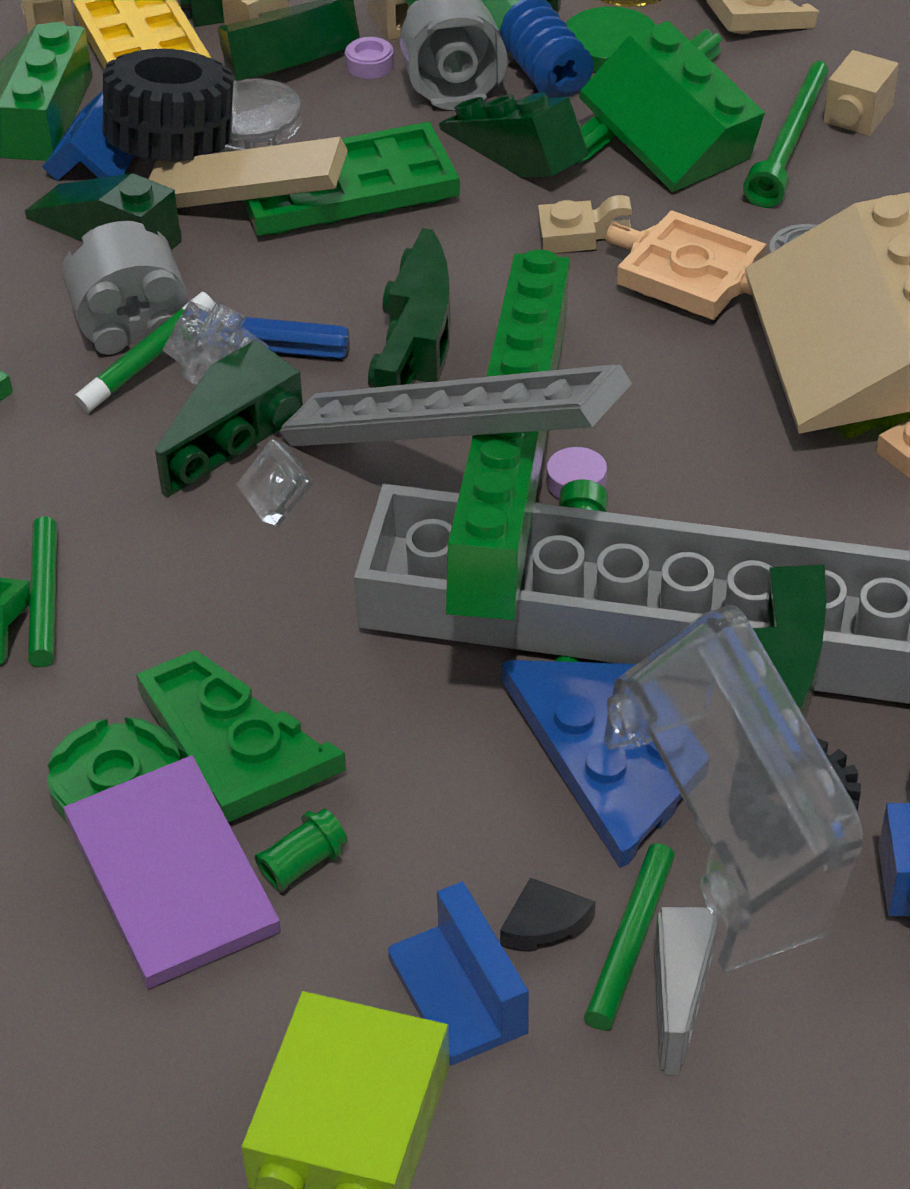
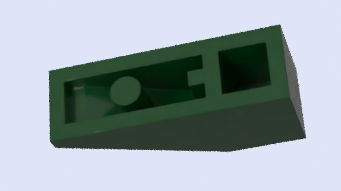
[25,173,182,250]

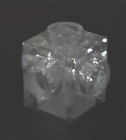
[162,301,268,385]

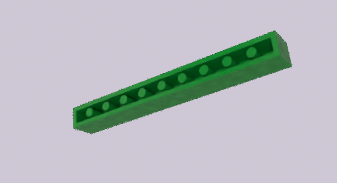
[446,250,570,620]

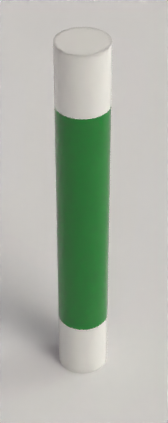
[74,292,216,413]

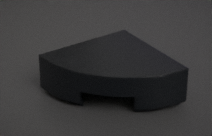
[500,877,596,951]

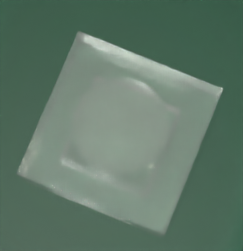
[236,439,314,527]

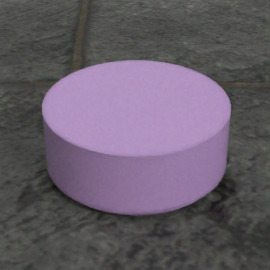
[345,37,394,79]
[547,447,607,499]

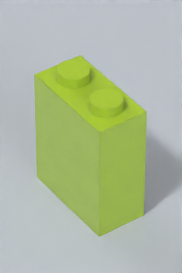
[241,991,450,1189]

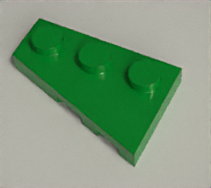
[136,649,346,822]

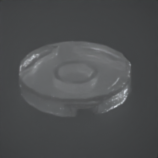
[225,78,301,150]

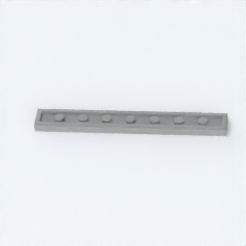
[280,364,632,447]

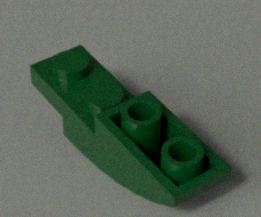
[368,228,451,388]

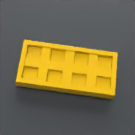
[73,0,212,69]

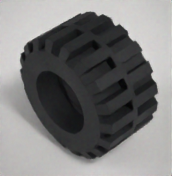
[102,49,233,161]

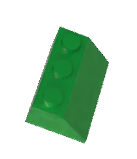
[579,20,765,192]
[0,22,93,161]

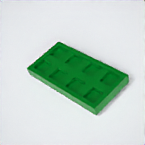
[243,121,460,236]

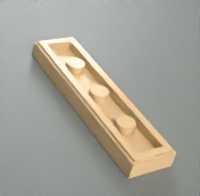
[149,137,348,208]

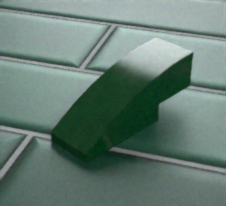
[217,0,360,81]
[746,564,827,784]

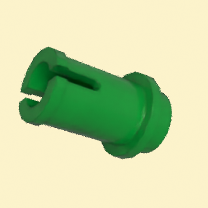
[254,809,348,892]

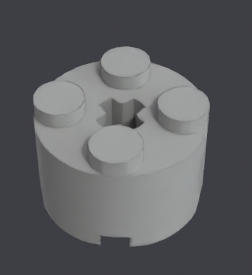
[400,0,507,110]
[62,221,188,355]

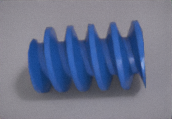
[500,0,593,98]

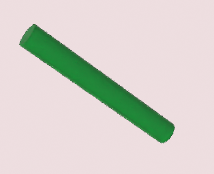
[28,516,57,667]
[584,843,675,1031]

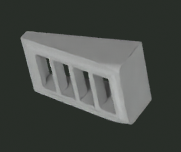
[654,907,718,1075]

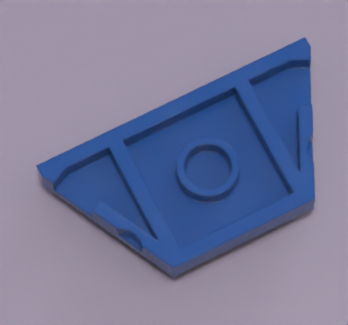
[501,660,712,868]

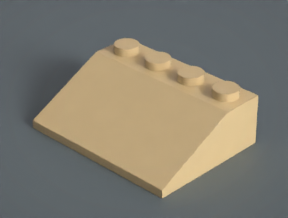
[745,192,910,434]

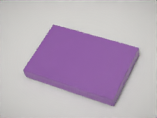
[63,755,280,990]

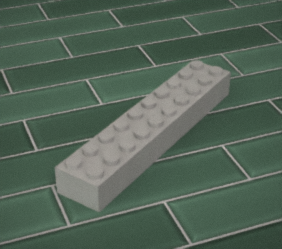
[354,484,910,704]

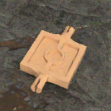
[606,210,767,320]

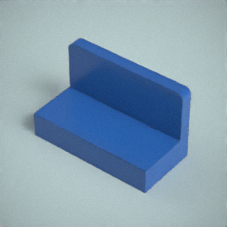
[42,90,135,181]
[388,881,529,1065]

